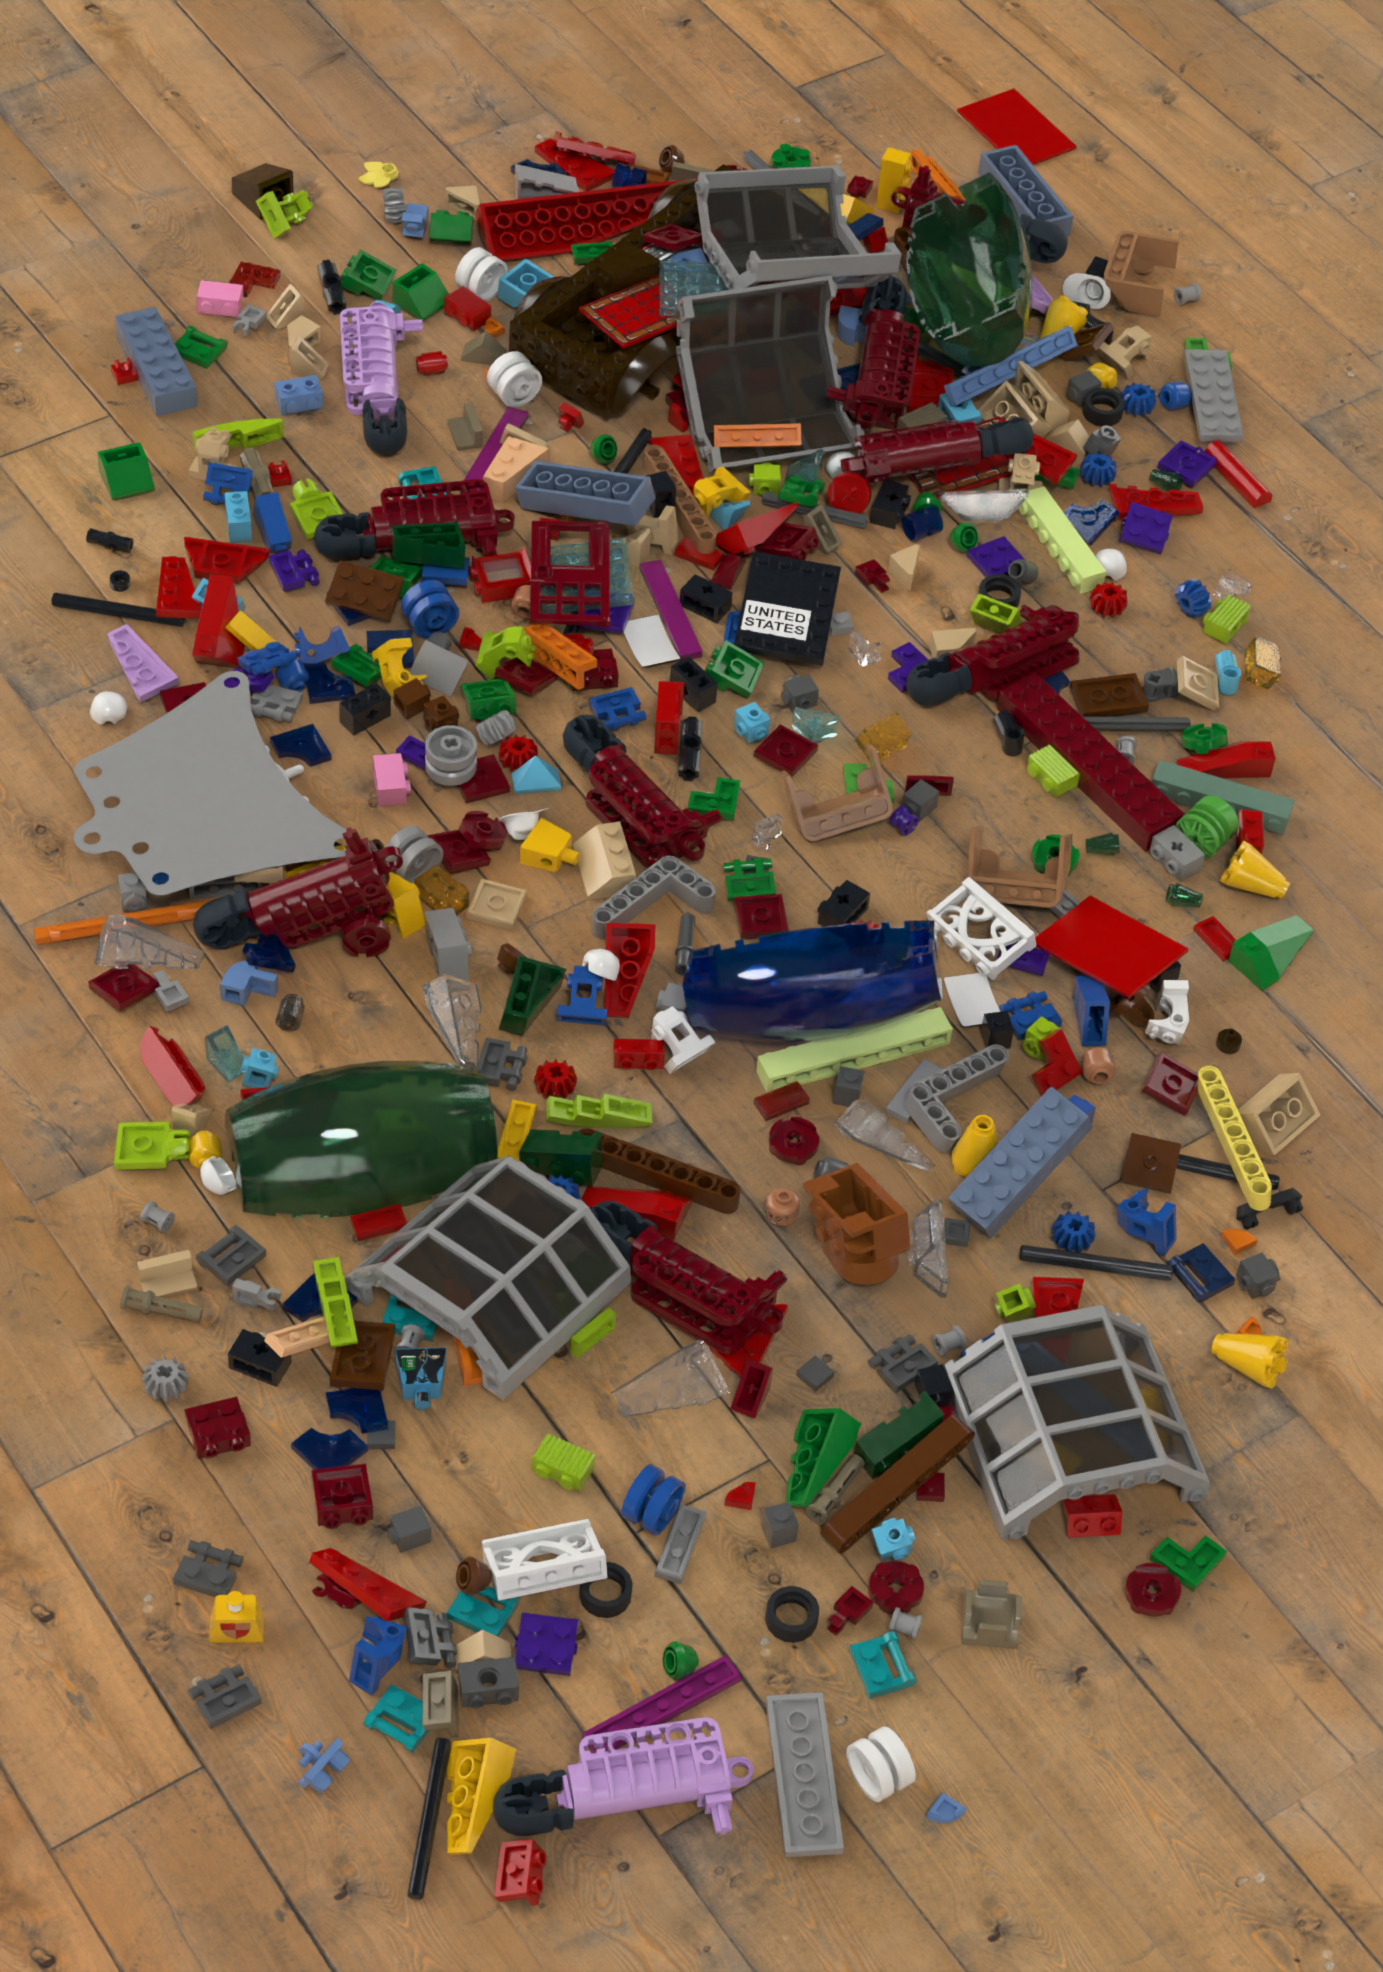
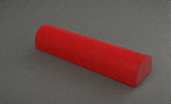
[1205,440,1272,508]

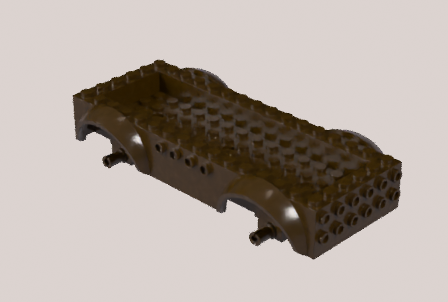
[509,164,820,419]

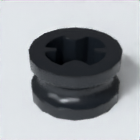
[110,570,130,592]

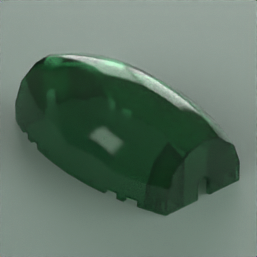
[906,172,1033,367]
[225,1061,498,1218]

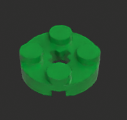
[771,144,811,169]
[1181,723,1228,754]
[1031,834,1080,877]

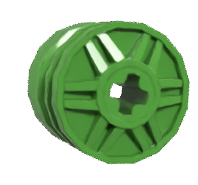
[1176,795,1239,858]

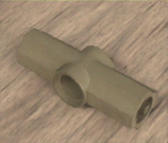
[240,448,275,500]

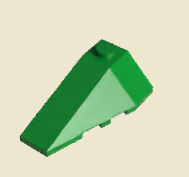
[785,1408,861,1508]

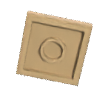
[1177,656,1219,711]
[466,879,527,930]

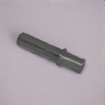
[675,912,696,975]

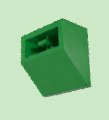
[429,210,475,243]
[392,263,449,321]
[97,442,155,500]

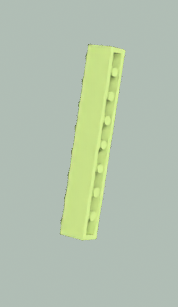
[756,1007,953,1094]

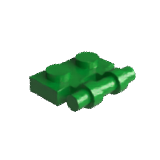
[723,857,776,902]

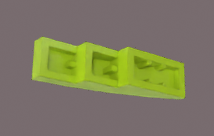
[193,418,284,453]
[546,1094,652,1128]
[313,1257,358,1348]

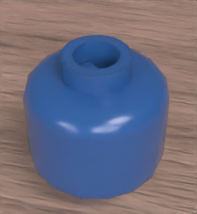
[1159,381,1191,410]
[275,659,309,691]

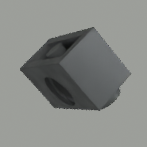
[458,1657,519,1708]

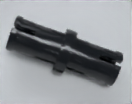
[86,528,134,552]

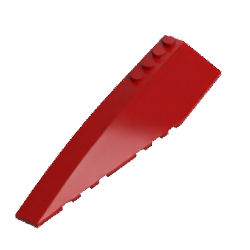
[475,178,698,261]

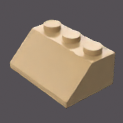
[1014,361,1070,432]
[978,380,1052,438]
[572,822,636,900]
[1238,1073,1320,1156]

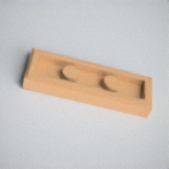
[264,1316,330,1358]

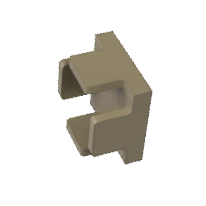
[962,1580,1022,1649]

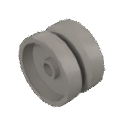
[425,725,477,786]
[385,825,443,887]

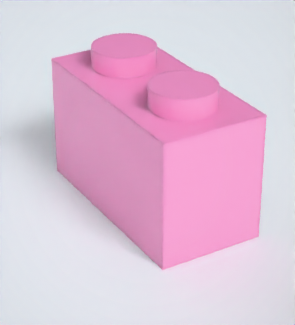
[196,280,243,317]
[373,753,411,806]

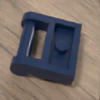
[1167,1243,1235,1303]

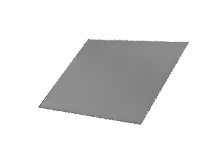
[410,640,469,697]

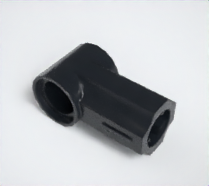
[993,710,1025,756]

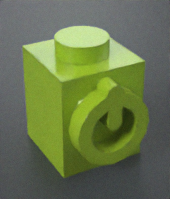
[749,462,781,495]
[1023,1016,1060,1062]
[995,1283,1036,1323]

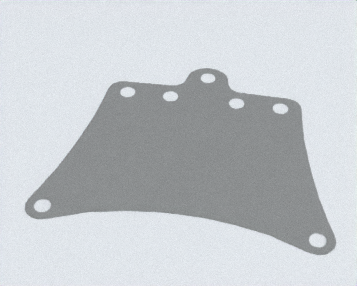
[74,671,347,895]

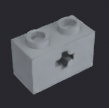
[1149,825,1205,881]

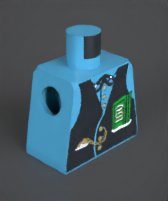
[395,1347,447,1410]

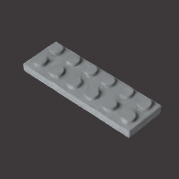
[1184,349,1243,442]
[765,1692,844,1858]

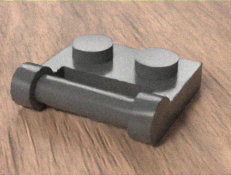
[195,1225,266,1286]

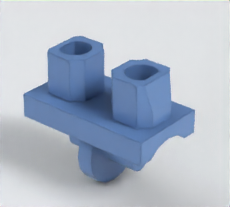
[298,1737,350,1793]

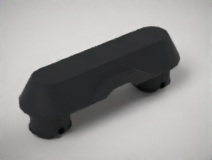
[1236,1188,1303,1230]

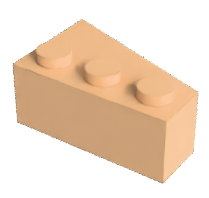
[483,436,549,502]

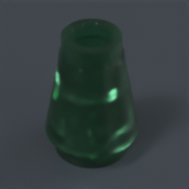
[1149,469,1183,493]
[1085,832,1120,856]
[1166,883,1203,907]

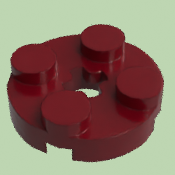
[459,811,508,850]
[341,914,391,957]
[769,1117,820,1166]
[868,1561,924,1615]
[1125,1563,1181,1617]

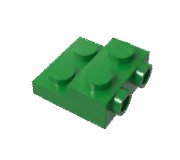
[341,249,397,300]
[370,556,423,599]
[704,640,765,698]
[461,679,516,720]

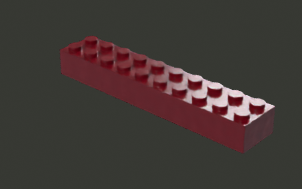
[997,672,1185,852]

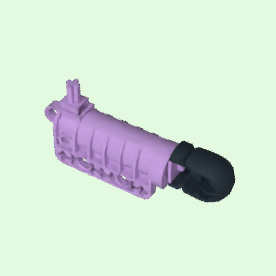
[340,302,423,456]
[493,1717,754,1836]

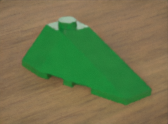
[1228,915,1314,991]

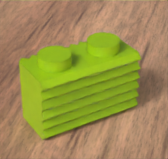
[970,594,1022,634]
[1203,594,1251,644]
[1027,745,1080,797]
[531,1433,596,1491]

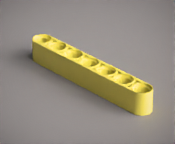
[1198,1066,1272,1211]

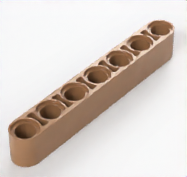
[643,445,717,554]

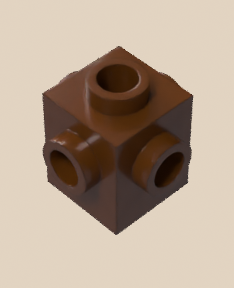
[424,695,460,731]

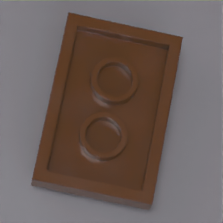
[325,560,405,621]
[1070,673,1149,717]
[330,1321,396,1390]

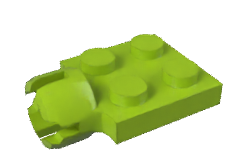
[290,478,343,540]
[114,1121,191,1170]

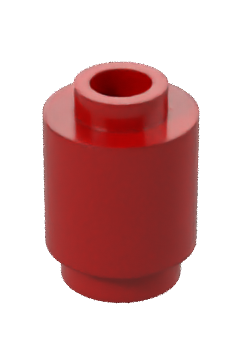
[416,351,448,375]

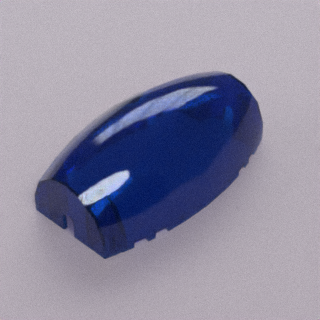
[682,920,943,1042]

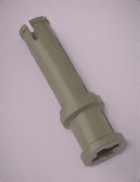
[120,1285,203,1323]
[806,1454,865,1525]

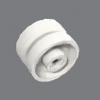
[455,247,508,302]
[487,351,542,407]
[846,1726,916,1803]

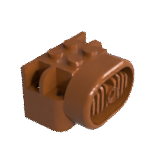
[803,1163,910,1285]

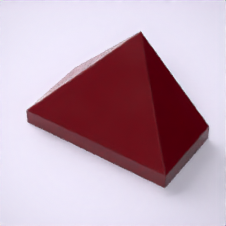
[710,553,747,590]
[905,775,954,796]
[730,1358,773,1418]

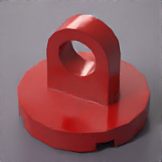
[827,471,872,514]

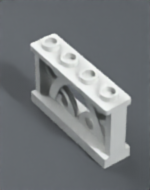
[926,877,1036,980]
[482,1519,607,1601]

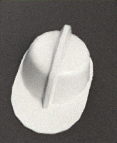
[1063,273,1111,309]
[499,808,549,840]

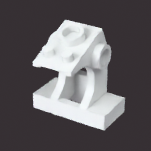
[1145,980,1189,1045]
[651,1006,715,1074]

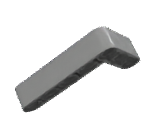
[592,856,716,939]
[904,1044,1009,1153]

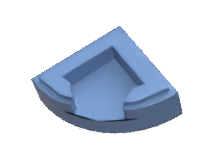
[926,1792,967,1823]

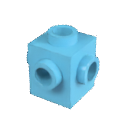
[734,702,770,743]
[240,1048,279,1088]
[872,1518,916,1562]

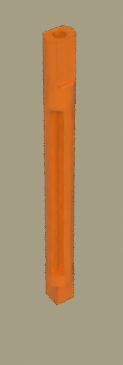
[34,899,214,945]

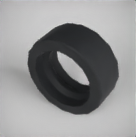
[1083,388,1125,426]
[978,574,1021,608]
[579,1562,633,1618]
[765,1586,819,1643]

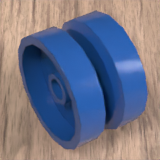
[401,580,459,638]
[621,1464,686,1536]

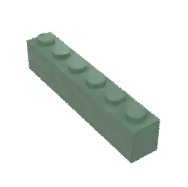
[1152,760,1295,835]

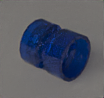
[612,163,647,188]
[902,505,943,542]

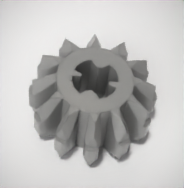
[382,187,406,223]
[476,710,516,745]
[142,1356,189,1403]

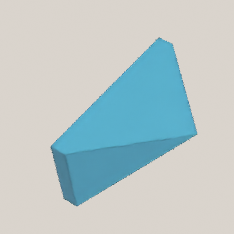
[710,500,751,530]
[511,756,562,794]

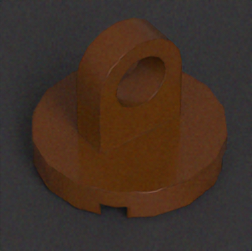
[1109,983,1154,1027]

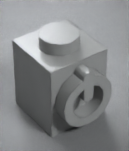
[118,872,147,912]
[656,983,695,1017]

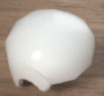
[826,451,860,479]
[1095,549,1127,581]
[89,691,128,725]
[583,949,620,981]
[200,1156,237,1195]

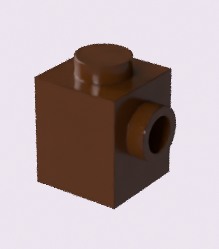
[393,678,431,719]

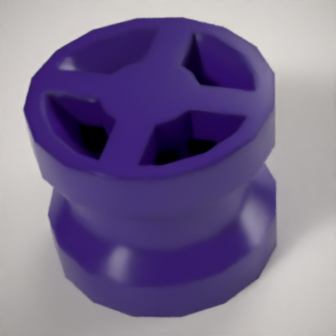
[889,805,919,836]

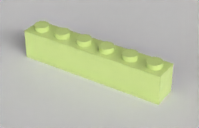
[1018,486,1106,594]

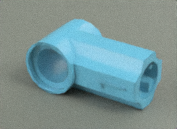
[1215,650,1241,695]

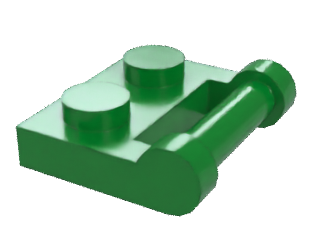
[175,325,228,369]
[779,476,825,507]
[331,644,382,687]

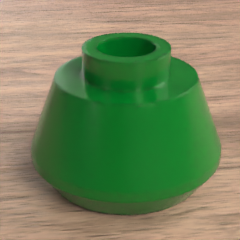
[589,434,618,464]
[912,492,942,520]
[950,522,978,553]
[663,1641,699,1681]

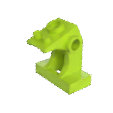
[256,189,313,239]
[475,626,536,680]
[551,1286,616,1359]

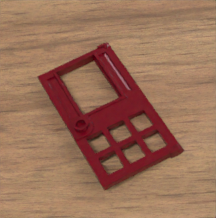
[530,521,611,627]

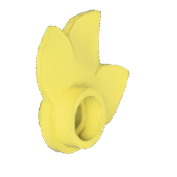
[359,162,398,188]

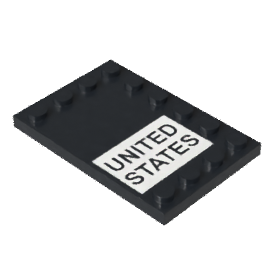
[734,551,841,666]

